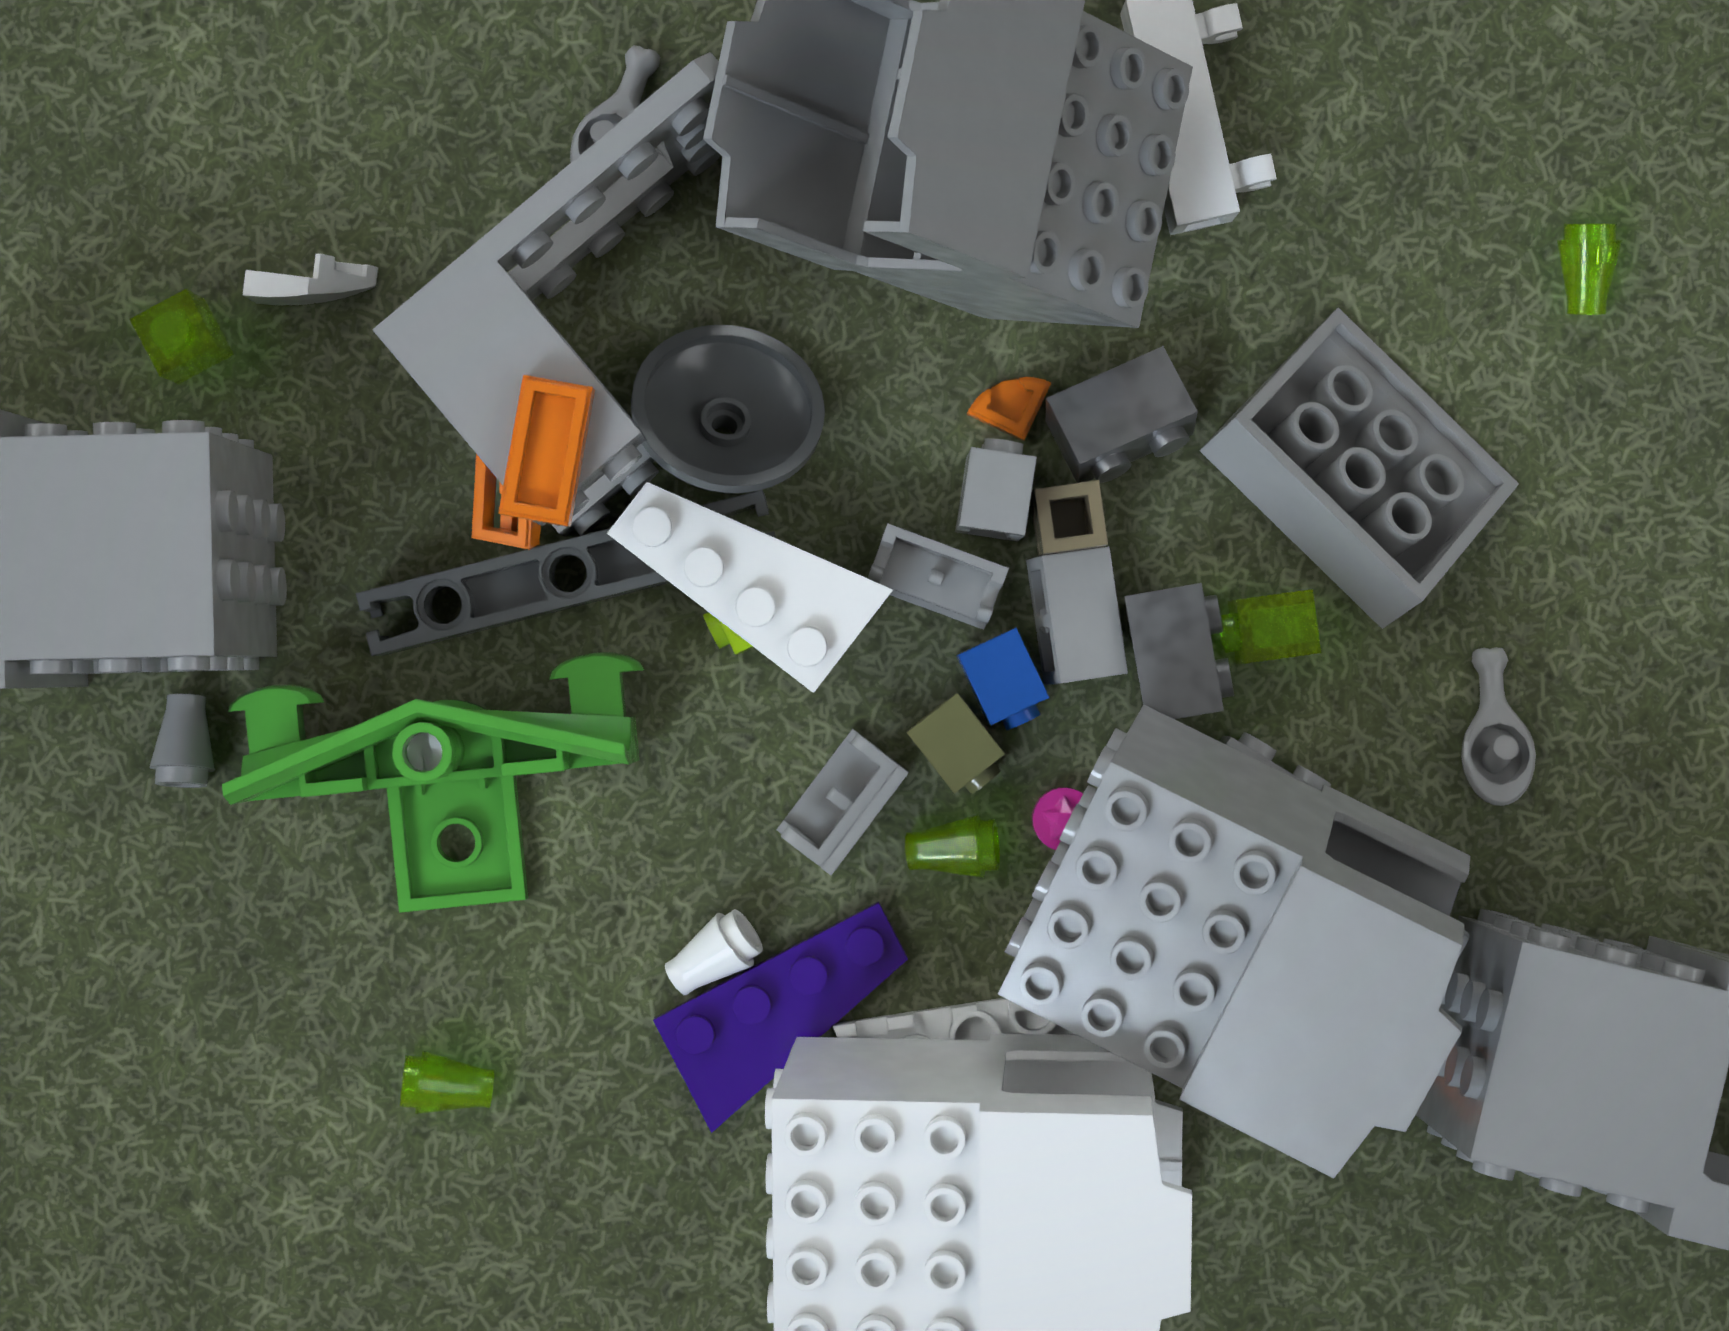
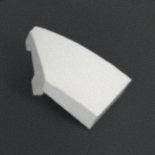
[243,254,378,305]

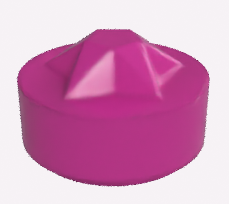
[1032,787,1083,850]

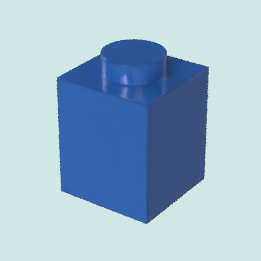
[956,628,1049,731]

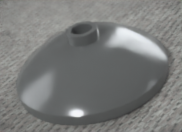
[631,325,825,493]

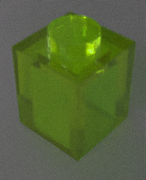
[129,289,234,384]
[1220,589,1322,664]

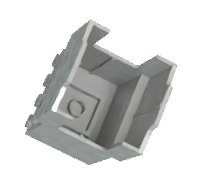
[703,0,1193,328]
[0,409,287,689]
[998,705,1470,1178]
[1416,908,1729,1250]

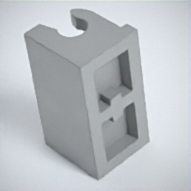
[868,523,1009,630]
[1026,546,1128,685]
[776,729,909,875]

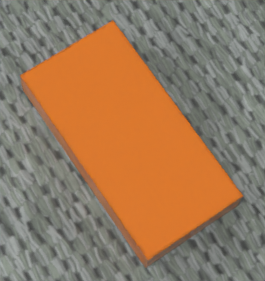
[498,375,595,527]

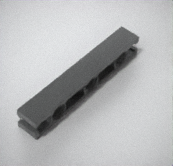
[356,490,776,656]

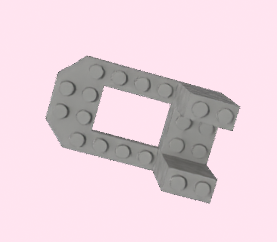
[372,52,721,536]

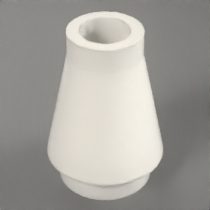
[665,909,763,995]

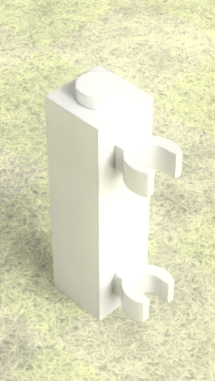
[1120,0,1277,235]

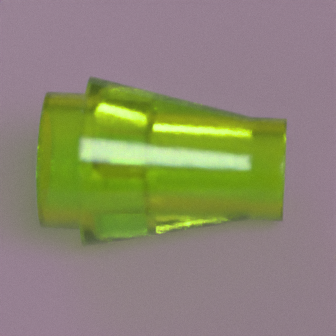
[1557,224,1623,315]
[905,814,1000,878]
[400,1050,495,1114]

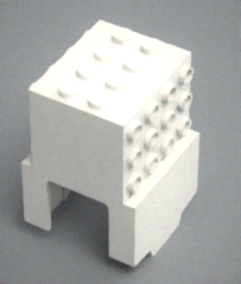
[765,1033,1192,1331]

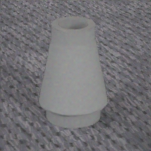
[149,694,215,788]

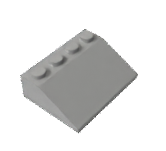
[1199,308,1519,629]

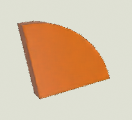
[967,377,1051,441]

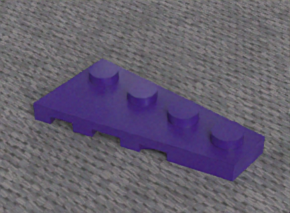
[653,901,908,1133]

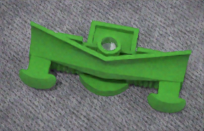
[222,652,644,913]

